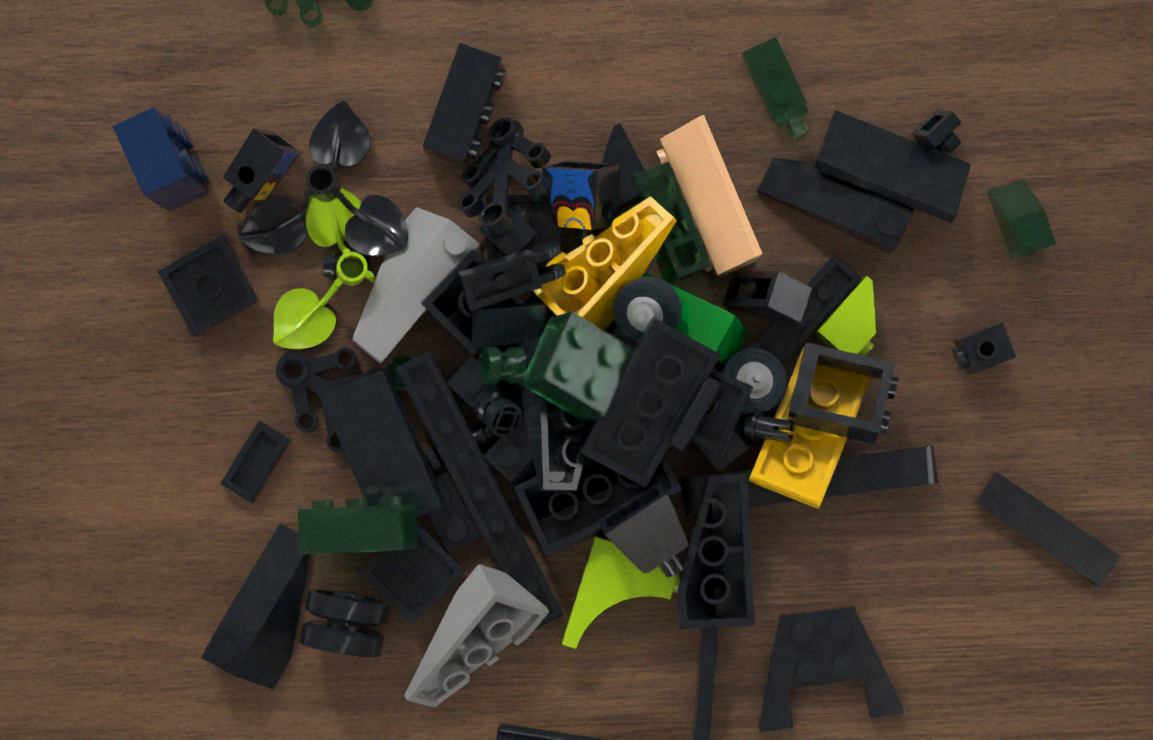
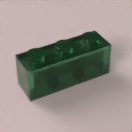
[298,497,418,554]

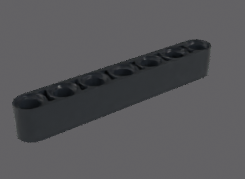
[680,446,938,515]

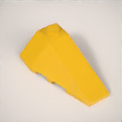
[533,196,677,341]

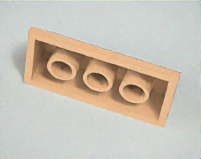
[656,115,762,279]

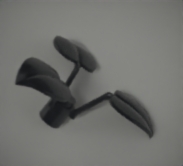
[239,101,408,257]

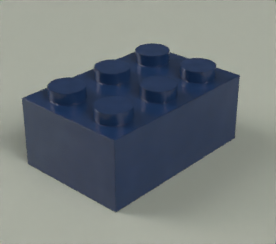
[112,107,210,211]

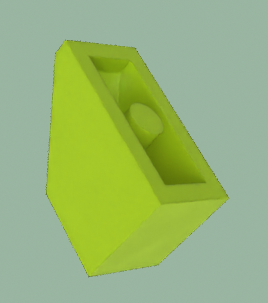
[814,276,876,356]

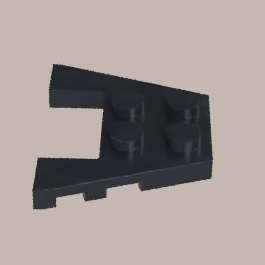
[758,606,904,732]

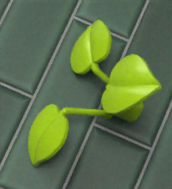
[273,188,427,350]

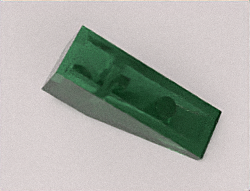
[633,162,711,284]

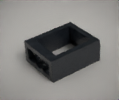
[787,342,899,444]

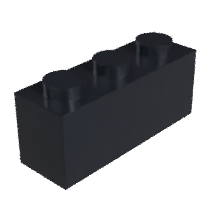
[423,43,507,167]

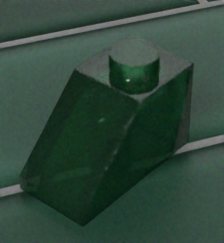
[987,180,1056,260]

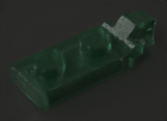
[742,37,809,140]

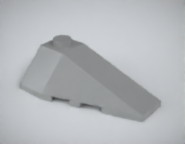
[352,207,480,364]
[404,564,549,708]

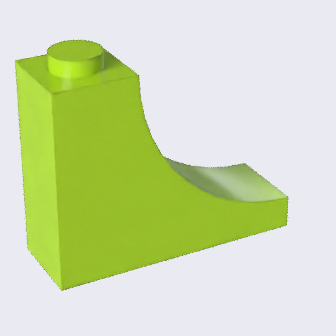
[562,536,682,649]

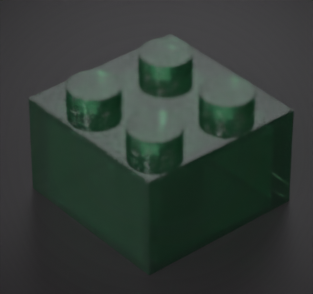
[521,311,632,421]

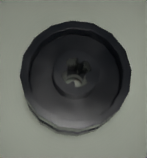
[299,589,391,657]

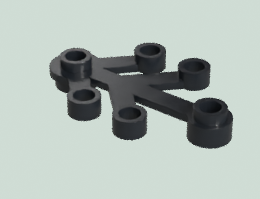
[458,117,551,236]
[276,347,382,452]

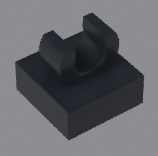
[912,109,962,153]

